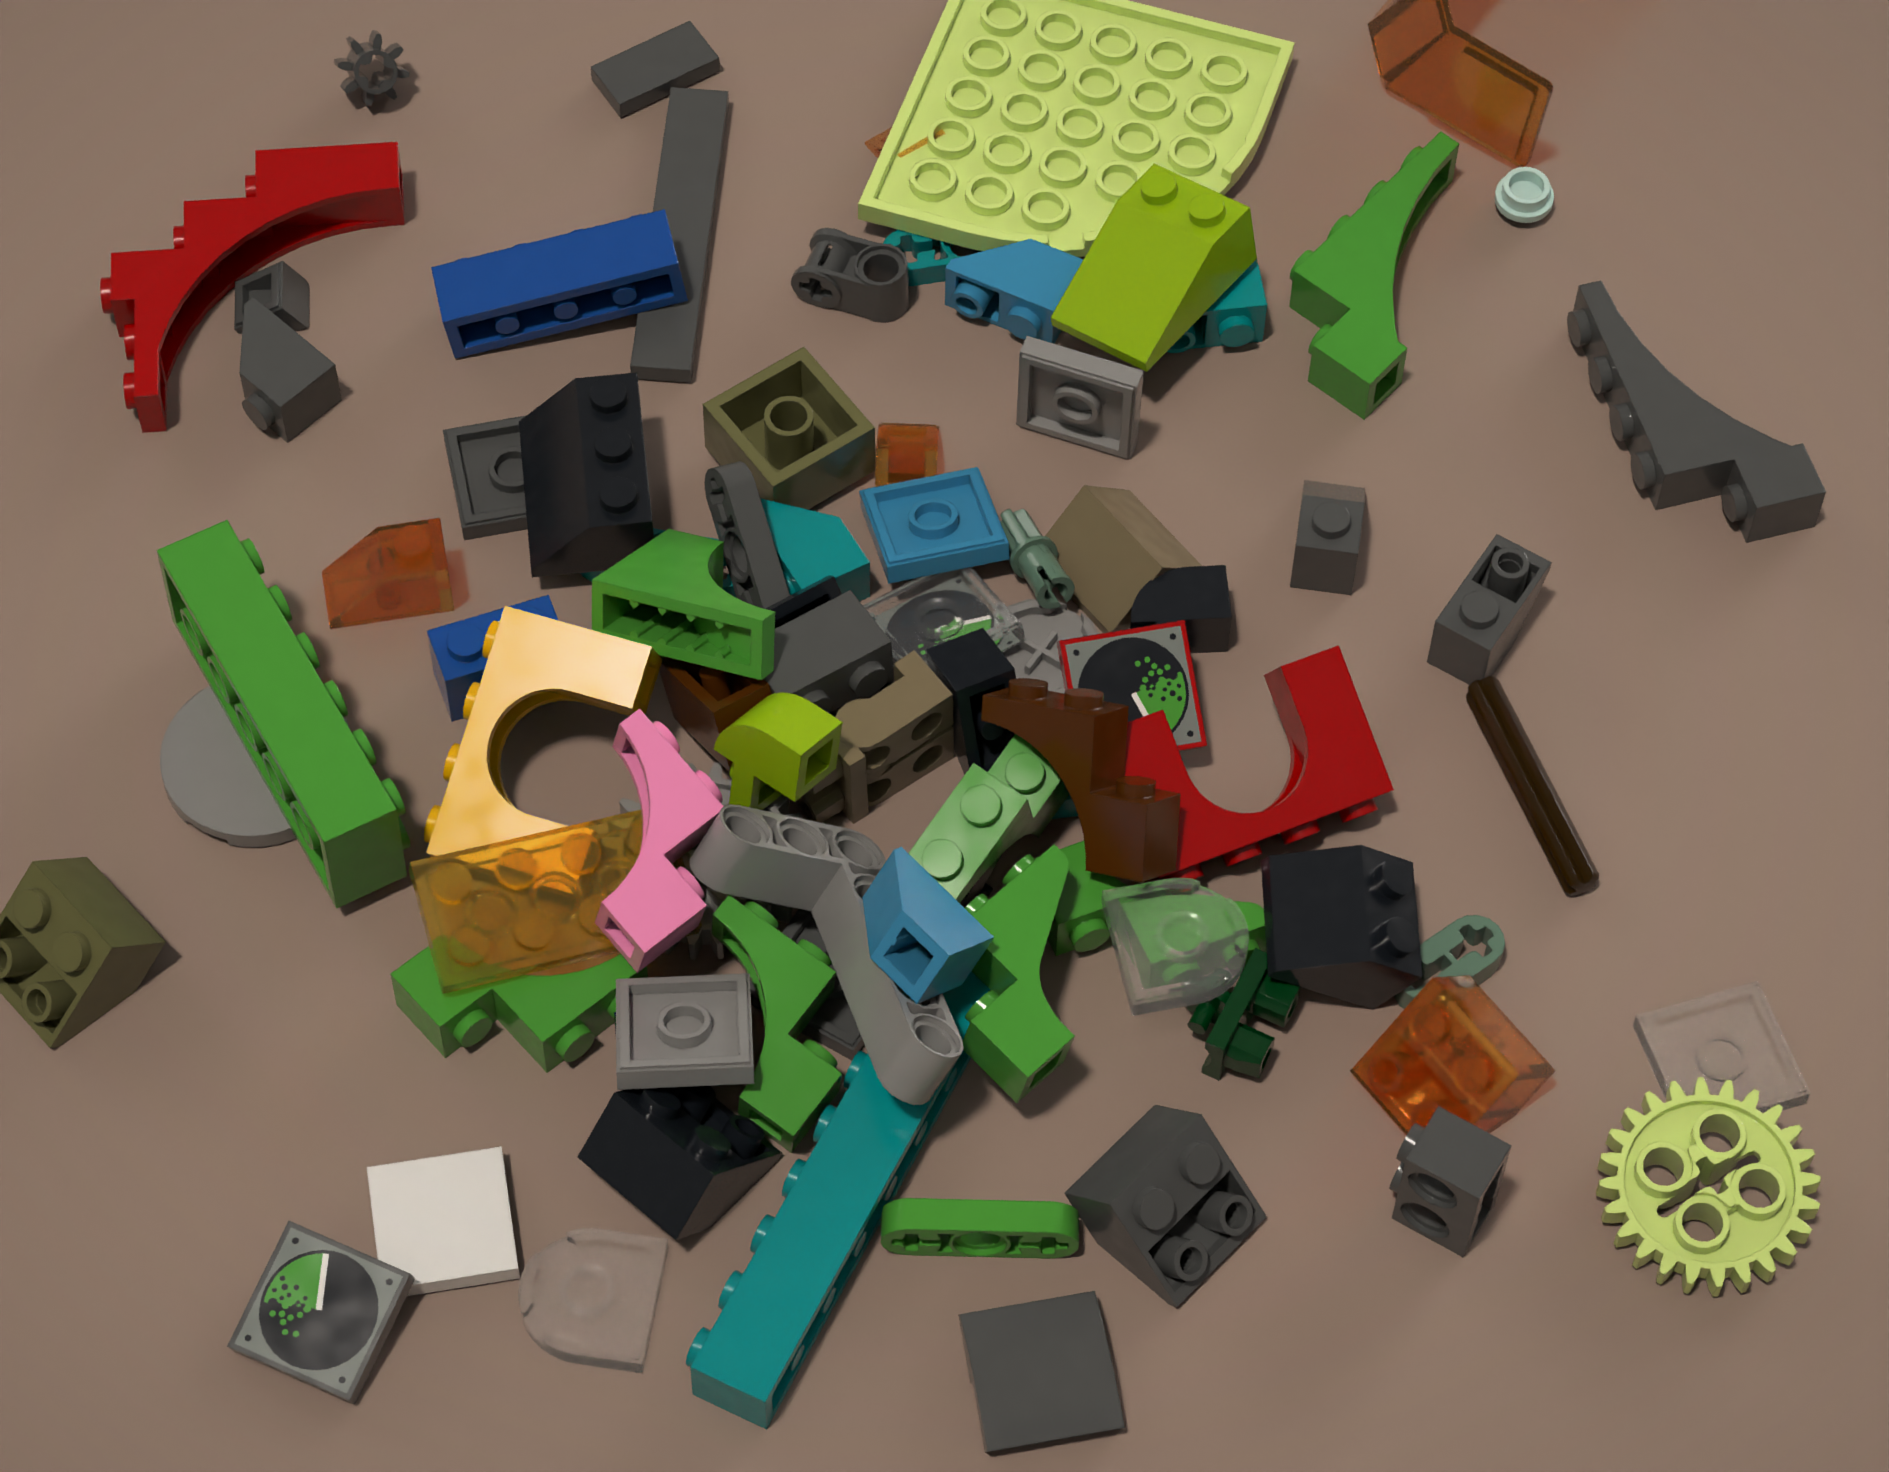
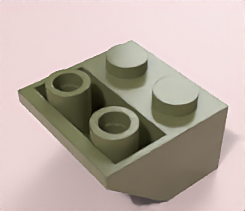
[0,857,166,1048]

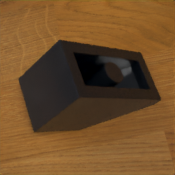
[925,628,1016,775]

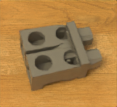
[796,650,954,824]

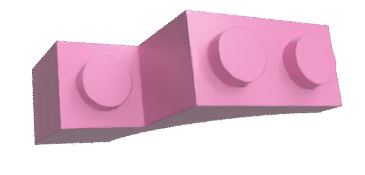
[595,709,724,973]

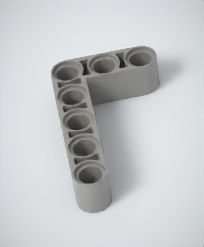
[689,804,964,1105]

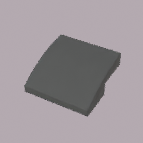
[958,1291,1125,1452]

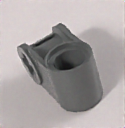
[791,228,910,323]

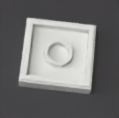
[367,1146,520,1296]

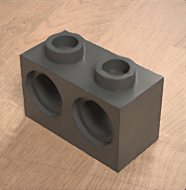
[1389,1106,1512,1257]

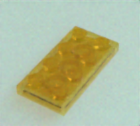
[409,810,702,994]

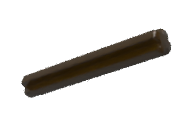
[1466,676,1599,896]

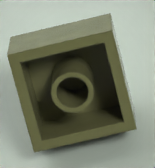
[703,347,875,509]

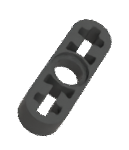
[704,461,790,609]

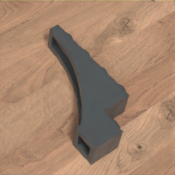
[1567,280,1826,543]

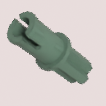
[1000,509,1075,609]

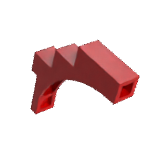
[100,142,405,433]

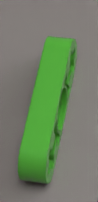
[881,1198,1079,1259]

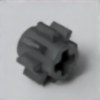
[334,30,410,106]

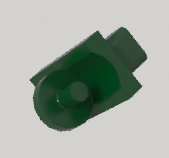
[1181,948,1300,1081]

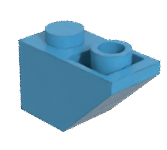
[945,239,1084,344]
[862,847,994,1004]

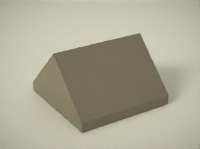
[1045,485,1202,633]

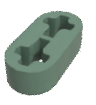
[1394,915,1505,1016]

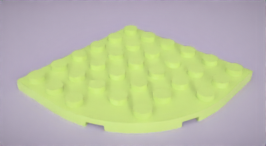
[858,0,1295,257]

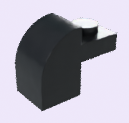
[1130,565,1232,653]

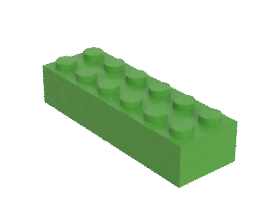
[157,520,411,909]

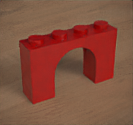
[1124,645,1394,889]

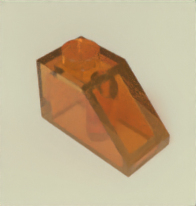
[322,518,454,629]

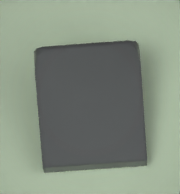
[234,261,309,334]

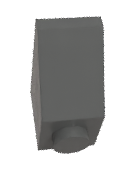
[239,297,342,443]
[1290,480,1365,595]

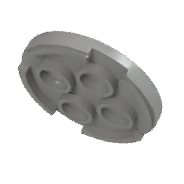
[160,686,350,847]

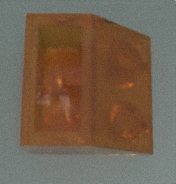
[1350,975,1556,1135]

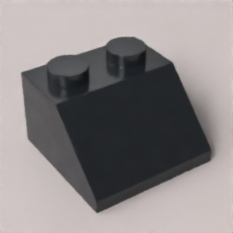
[1261,845,1423,1009]

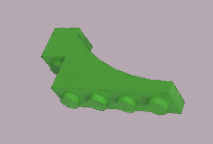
[1289,132,1459,420]

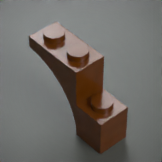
[981,678,1181,882]

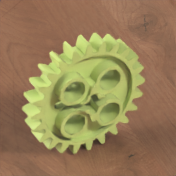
[1596,1077,1821,1297]

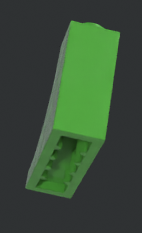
[592,529,775,680]

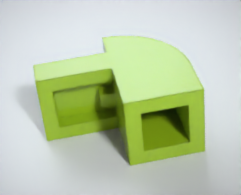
[714,692,843,810]

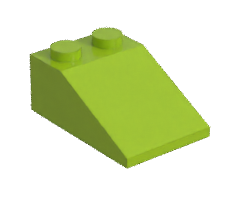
[1051,163,1257,372]

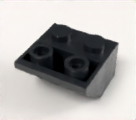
[577,1086,782,1240]

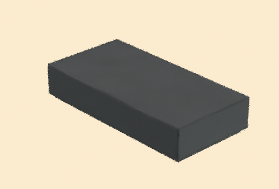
[591,21,720,118]

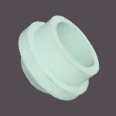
[1494,167,1554,223]

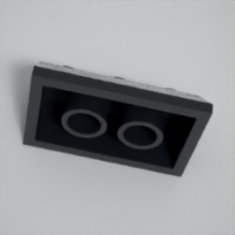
[519,372,654,578]

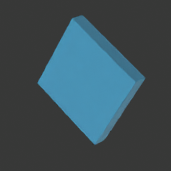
[859,467,1009,584]

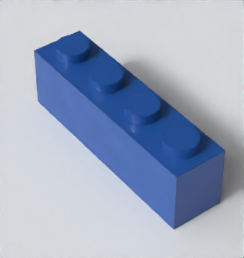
[431,209,688,359]

